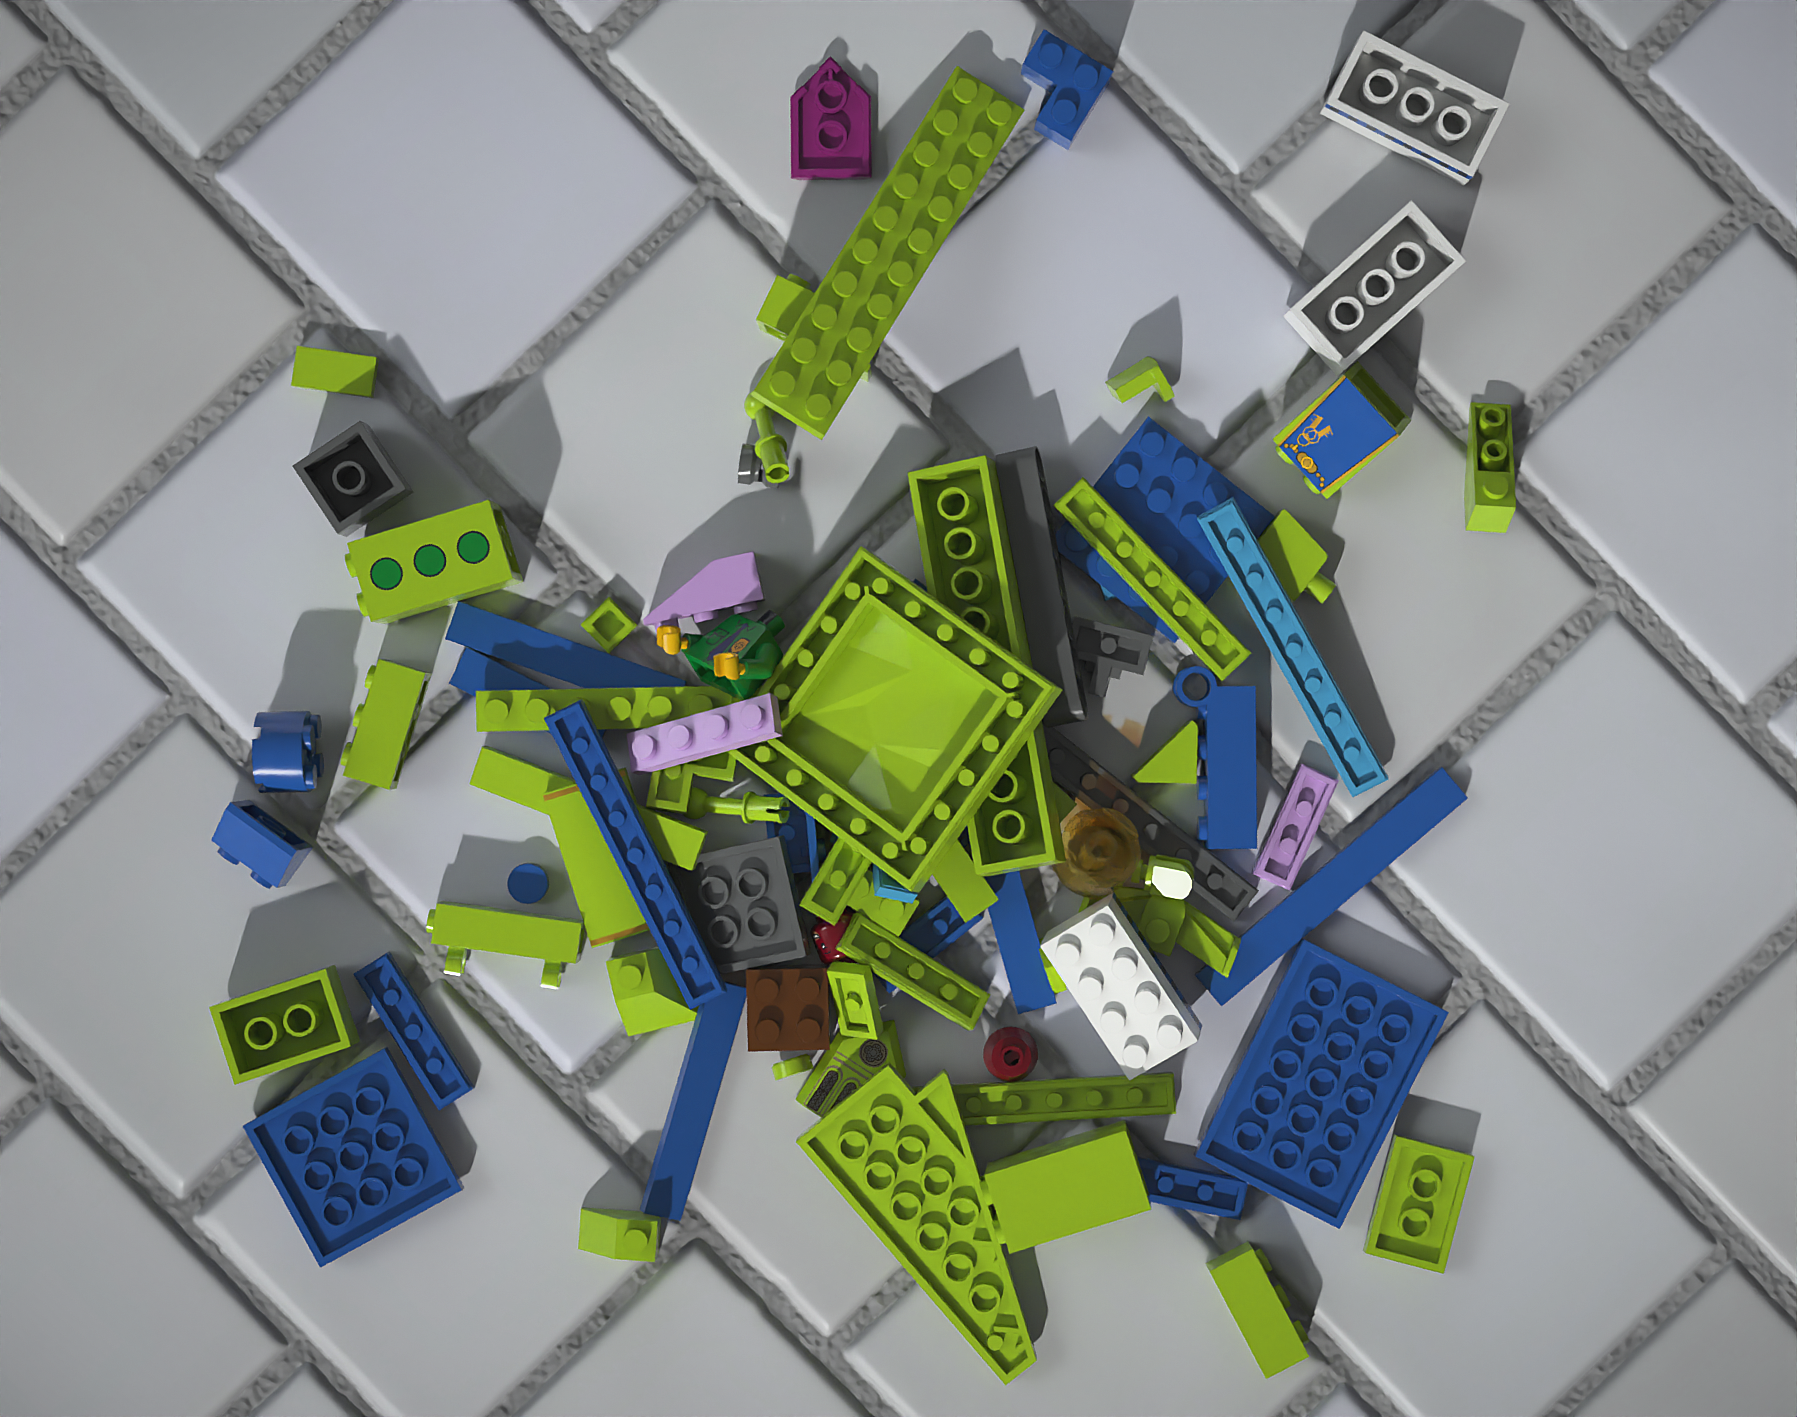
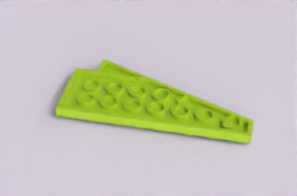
[796,1062,1037,1385]

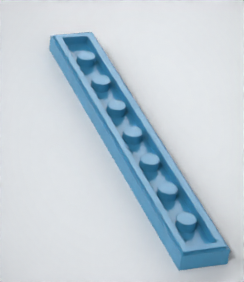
[1197,497,1389,797]

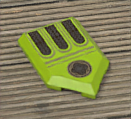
[795,1019,906,1117]

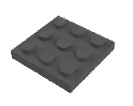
[667,835,811,974]

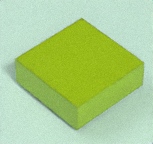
[580,597,638,654]

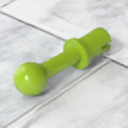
[744,391,789,483]
[682,787,790,824]

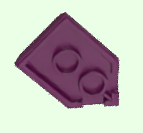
[790,56,872,180]

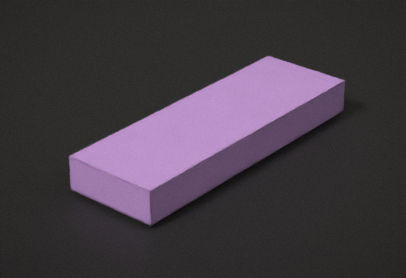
[1251,764,1339,891]

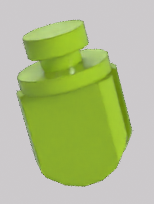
[1131,854,1195,899]

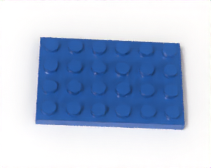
[1194,938,1449,1229]

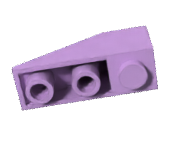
[643,551,765,632]

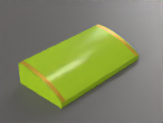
[543,767,650,948]

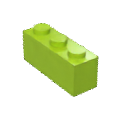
[341,659,432,790]
[1205,1241,1310,1379]

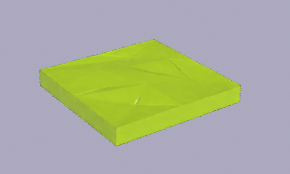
[726,546,1062,893]

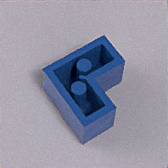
[1021,29,1114,150]

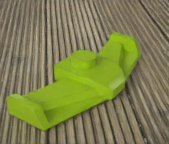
[1078,882,1241,978]

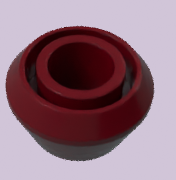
[983,1026,1038,1082]

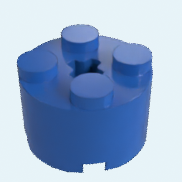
[252,711,324,793]

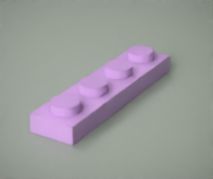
[627,693,783,776]

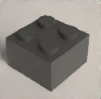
[292,421,414,537]

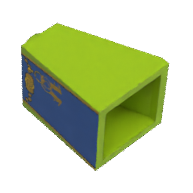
[1272,361,1412,499]

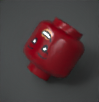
[810,907,857,964]

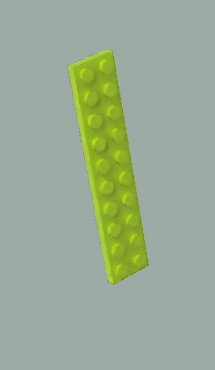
[751,66,1025,440]

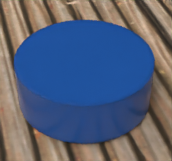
[507,863,549,904]

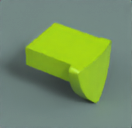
[1105,356,1175,404]

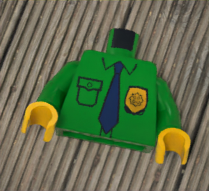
[657,610,785,701]

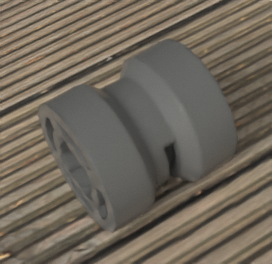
[738,443,779,488]

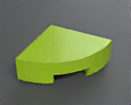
[1039,938,1067,994]

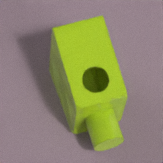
[1257,509,1336,604]

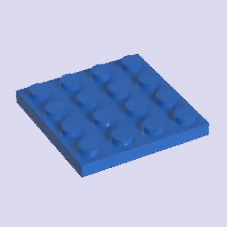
[1055,416,1275,643]
[243,1047,464,1268]

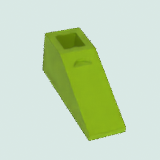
[1464,402,1516,533]

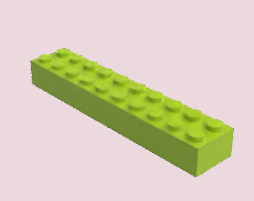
[907,455,1066,876]

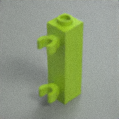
[426,901,585,989]

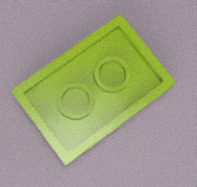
[1363,1134,1475,1274]

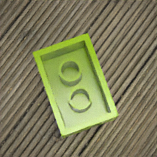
[209,965,360,1085]

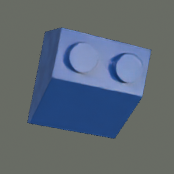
[211,800,313,889]

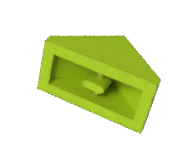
[1130,720,1198,784]

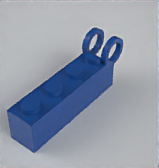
[1173,666,1257,849]

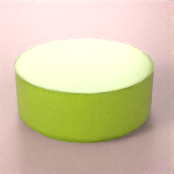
[771,1054,814,1081]

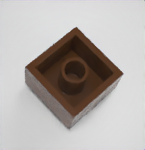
[746,964,831,1052]

